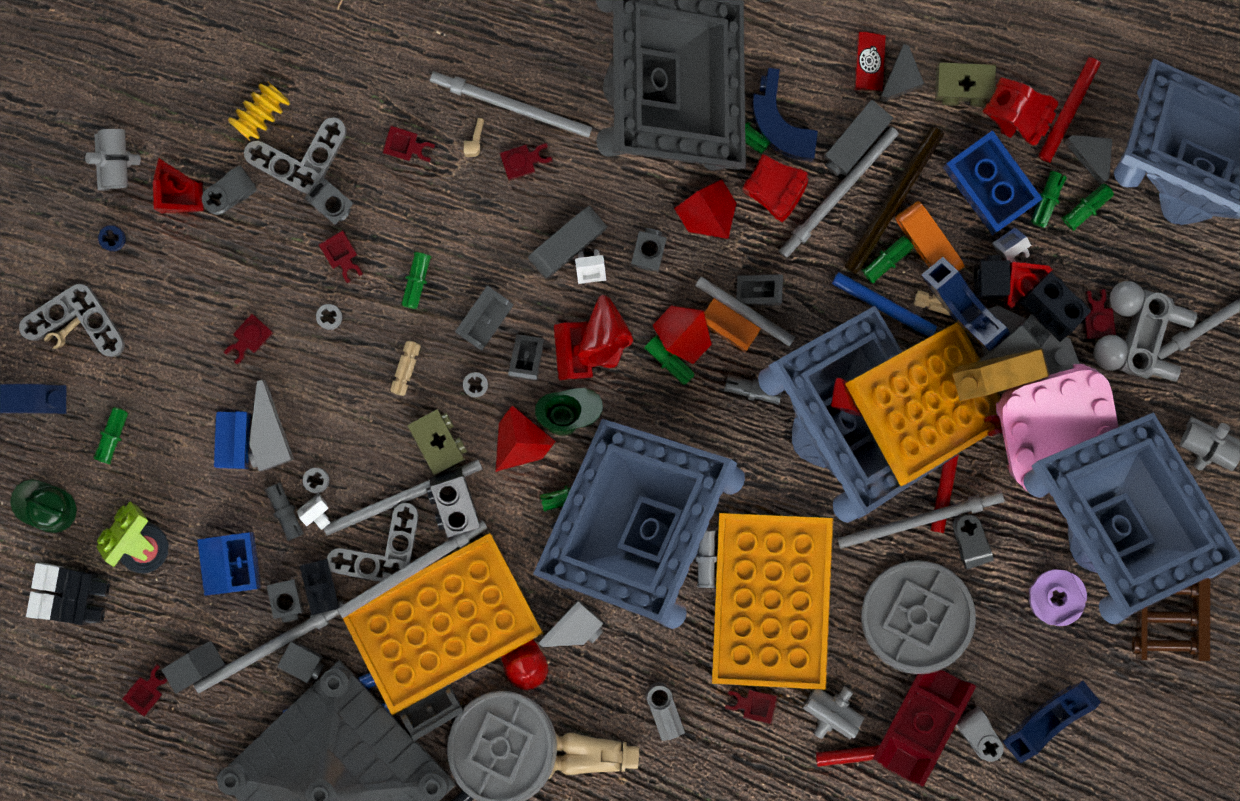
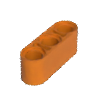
[895,201,965,271]

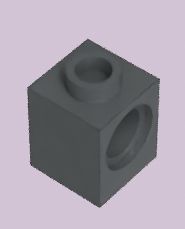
[304,177,354,225]
[631,228,667,273]
[266,578,305,623]
[277,641,325,683]

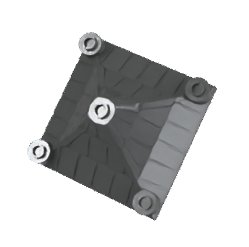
[596,0,746,171]
[216,660,457,801]

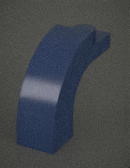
[752,68,818,162]
[921,257,1011,352]
[0,384,67,414]
[1002,680,1101,763]

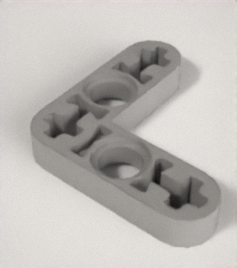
[244,117,347,194]
[19,284,125,357]
[327,503,419,582]

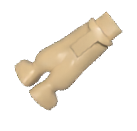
[549,732,639,779]

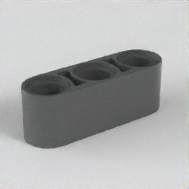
[528,205,608,279]

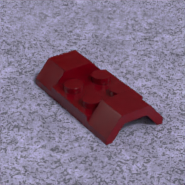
[872,670,976,787]

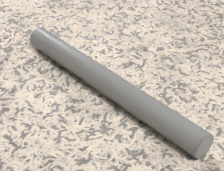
[695,276,795,346]

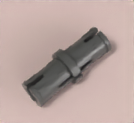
[724,374,782,405]
[265,482,304,541]

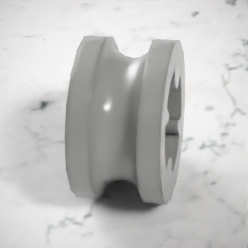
[316,304,342,330]
[463,372,488,397]
[303,468,329,493]

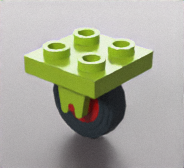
[96,501,169,573]

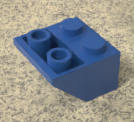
[197,532,261,596]

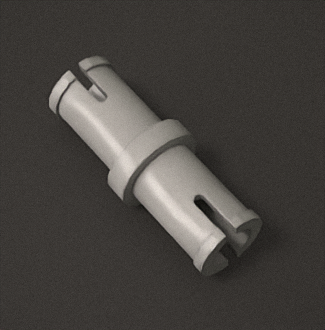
[695,530,717,588]

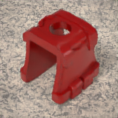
[982,77,1059,146]
[742,154,809,223]

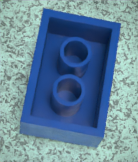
[943,130,1043,236]

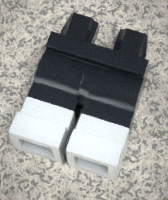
[26,563,111,625]

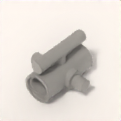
[85,129,141,191]
[1180,417,1240,471]
[802,686,864,739]

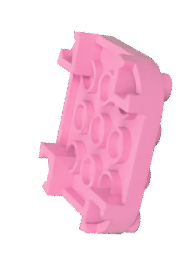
[996,364,1118,491]

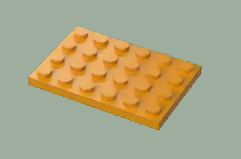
[845,322,1001,486]
[712,513,833,690]
[343,533,544,715]

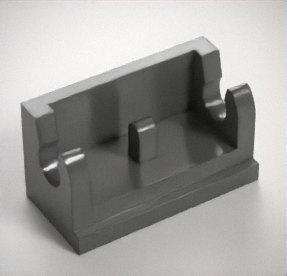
[455,286,514,351]
[400,685,464,741]

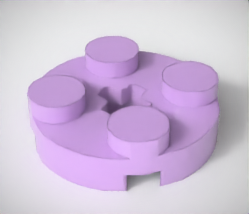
[1029,569,1087,626]

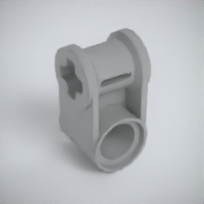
[956,706,1003,762]

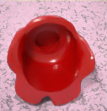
[578,295,633,368]

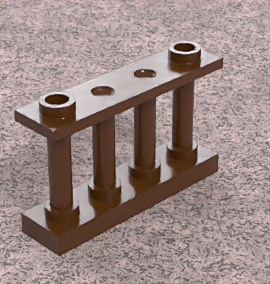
[1132,578,1210,661]

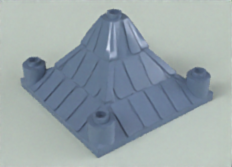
[1114,58,1240,225]
[758,306,961,523]
[1024,412,1240,624]
[533,419,745,629]

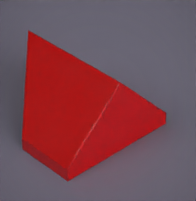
[153,158,204,213]
[674,179,737,239]
[1004,262,1053,310]
[653,305,713,364]
[495,406,556,472]

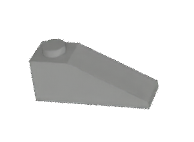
[248,379,294,471]

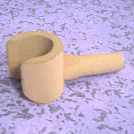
[464,118,484,157]
[44,317,81,349]

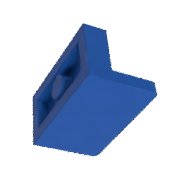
[214,412,251,469]

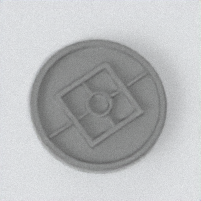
[861,560,976,674]
[447,691,557,801]

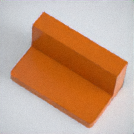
[704,298,761,353]

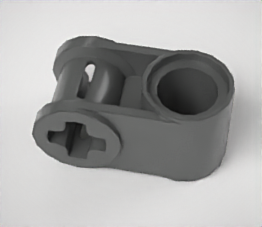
[202,166,257,215]
[952,513,994,570]

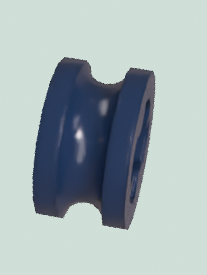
[98,225,126,252]

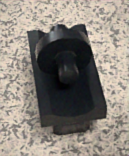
[300,559,340,615]

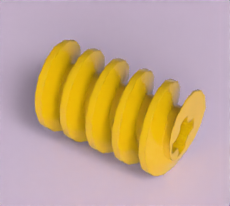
[228,81,290,142]

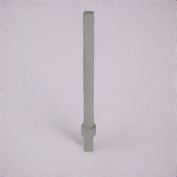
[430,71,592,138]
[779,127,899,259]
[1158,298,1240,360]
[323,459,483,536]
[837,491,1005,549]
[337,519,488,619]
[193,601,344,693]

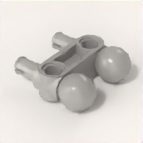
[1093,281,1197,382]

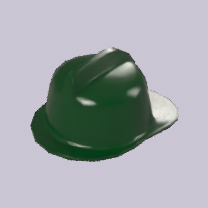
[535,388,603,436]
[10,479,77,533]

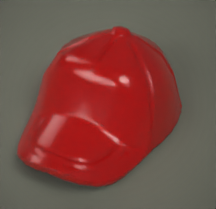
[501,640,549,690]

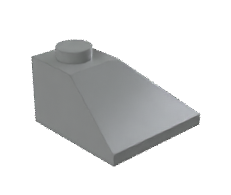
[539,600,604,647]

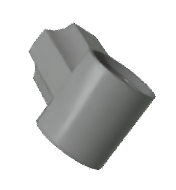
[646,682,685,741]

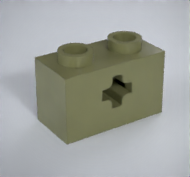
[935,62,996,107]
[407,409,467,476]

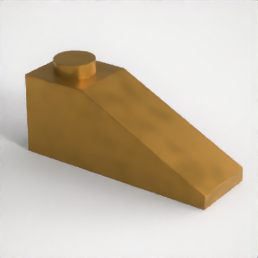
[953,348,1049,401]

